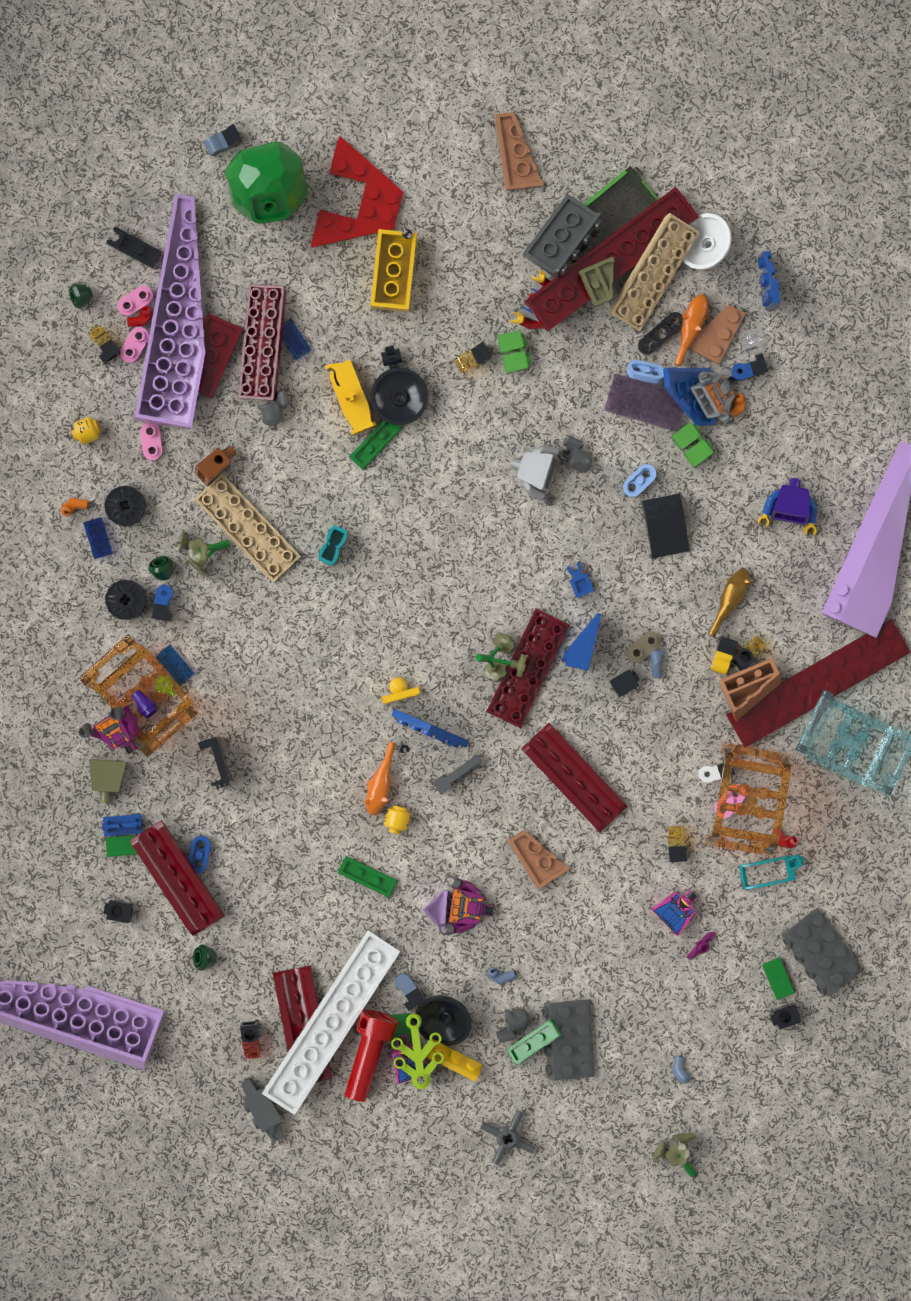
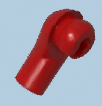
[127,306,153,327]
[771,827,799,849]

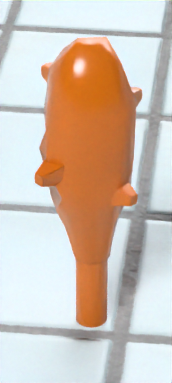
[674,294,709,367]
[364,741,396,816]

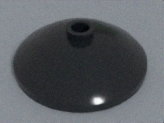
[371,368,428,425]
[415,995,472,1046]

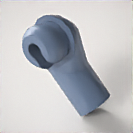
[650,649,664,678]
[487,967,516,984]
[672,1055,691,1084]

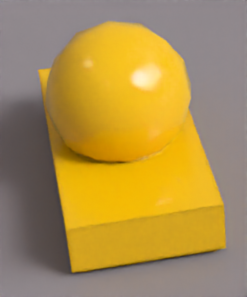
[381,677,420,704]

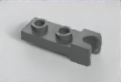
[433,755,482,795]

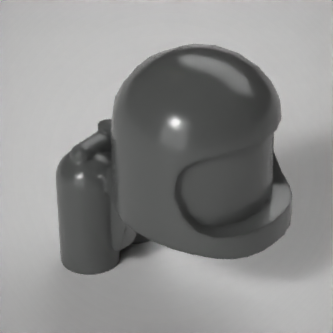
[258,389,289,426]
[563,436,592,473]
[496,1008,529,1043]

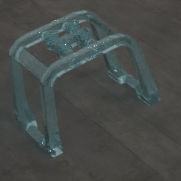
[795,690,911,796]

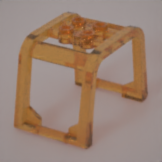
[78,634,198,757]
[704,743,791,856]

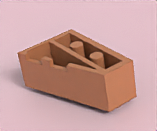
[719,658,781,721]

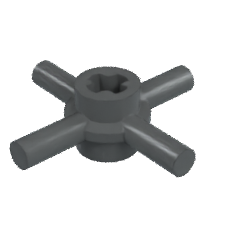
[480,1110,535,1165]

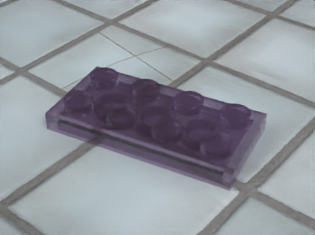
[604,374,684,432]

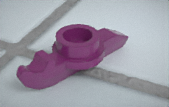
[686,932,716,960]

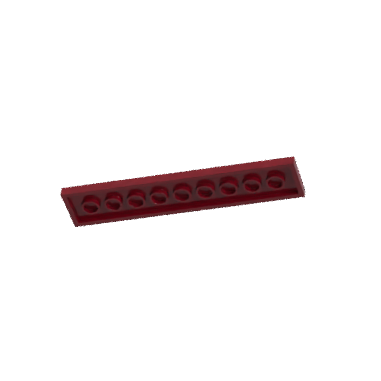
[524,187,699,332]
[726,619,911,748]

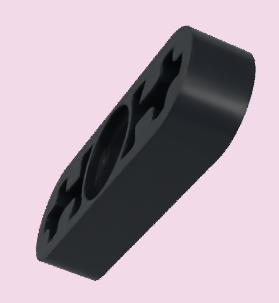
[638,312,683,355]

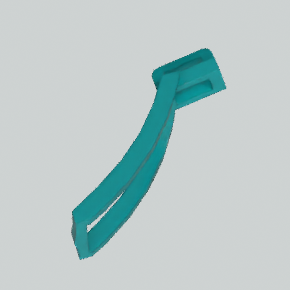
[739,854,806,890]

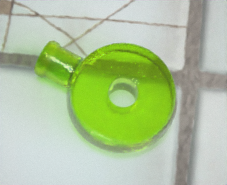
[155,675,176,698]

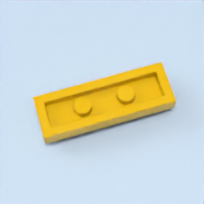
[426,1039,483,1082]

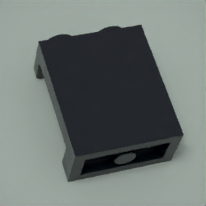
[198,736,232,789]

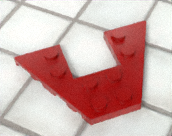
[310,136,403,248]

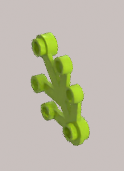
[391,1013,444,1089]

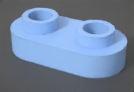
[627,360,664,384]
[623,464,656,497]

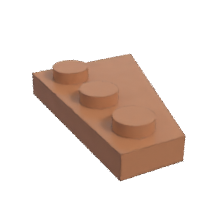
[689,305,746,365]
[507,830,570,890]

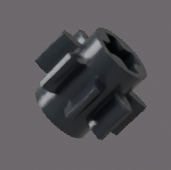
[381,345,403,369]

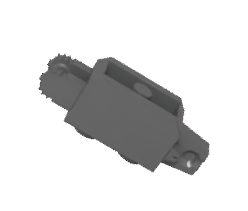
[241,1078,284,1142]

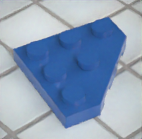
[758,251,780,311]
[663,368,716,426]
[391,709,469,748]

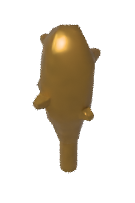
[708,567,751,637]

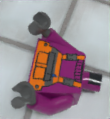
[79,705,140,754]
[441,875,494,936]

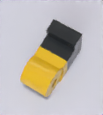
[711,636,738,675]

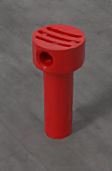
[344,1009,398,1102]

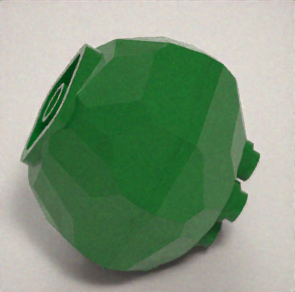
[225,142,308,224]

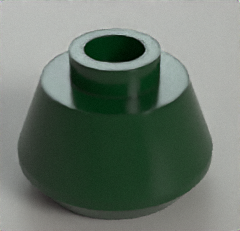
[69,283,93,309]
[148,556,173,581]
[193,944,217,971]

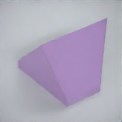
[423,890,448,930]

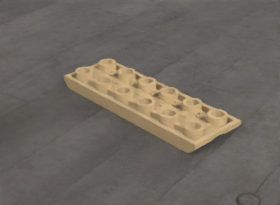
[610,213,700,331]
[194,474,301,583]

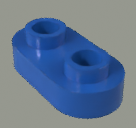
[188,835,211,874]

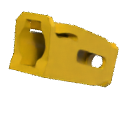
[325,359,377,436]

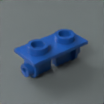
[102,814,143,836]

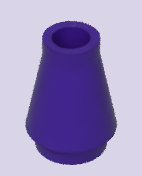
[131,690,158,719]

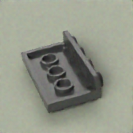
[523,194,603,279]
[781,908,863,996]
[542,999,594,1081]

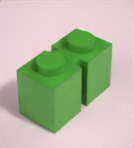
[497,330,531,374]
[671,422,713,468]

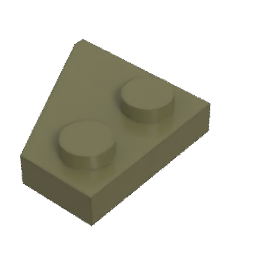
[578,257,614,307]

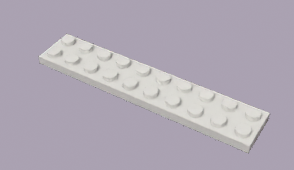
[262,930,400,1115]

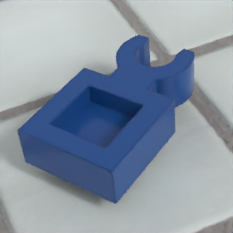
[567,562,594,598]

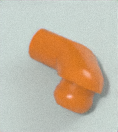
[729,393,746,418]
[61,498,89,516]

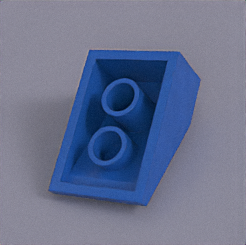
[562,613,601,671]

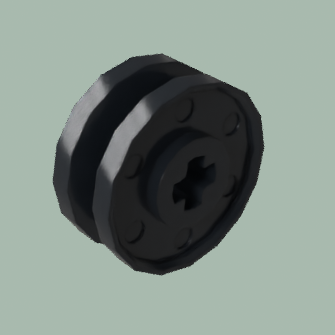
[104,486,146,526]
[105,580,147,620]

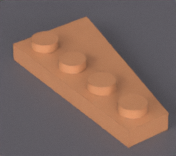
[494,112,544,191]

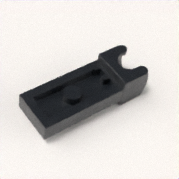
[106,227,162,269]

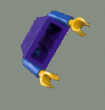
[758,478,817,535]

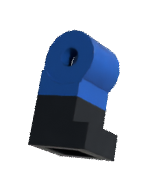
[731,353,768,381]
[152,585,174,622]

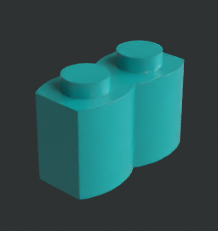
[318,525,348,567]

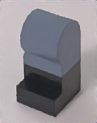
[204,124,243,156]
[395,973,425,1011]

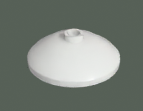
[683,213,732,270]

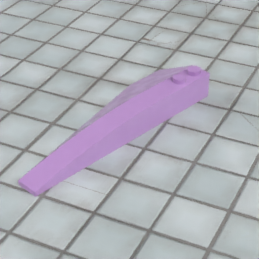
[822,441,911,638]

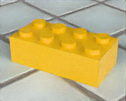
[370,229,417,313]

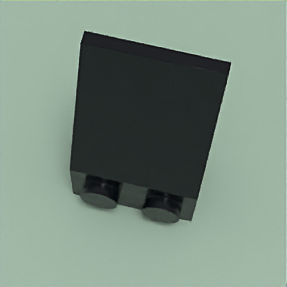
[641,493,690,558]

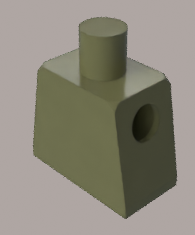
[89,759,128,803]

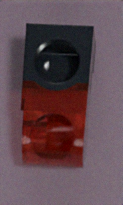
[240,1021,261,1059]

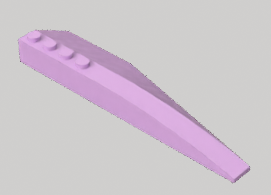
[134,193,205,428]
[0,980,164,1070]

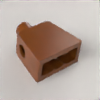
[194,445,237,486]

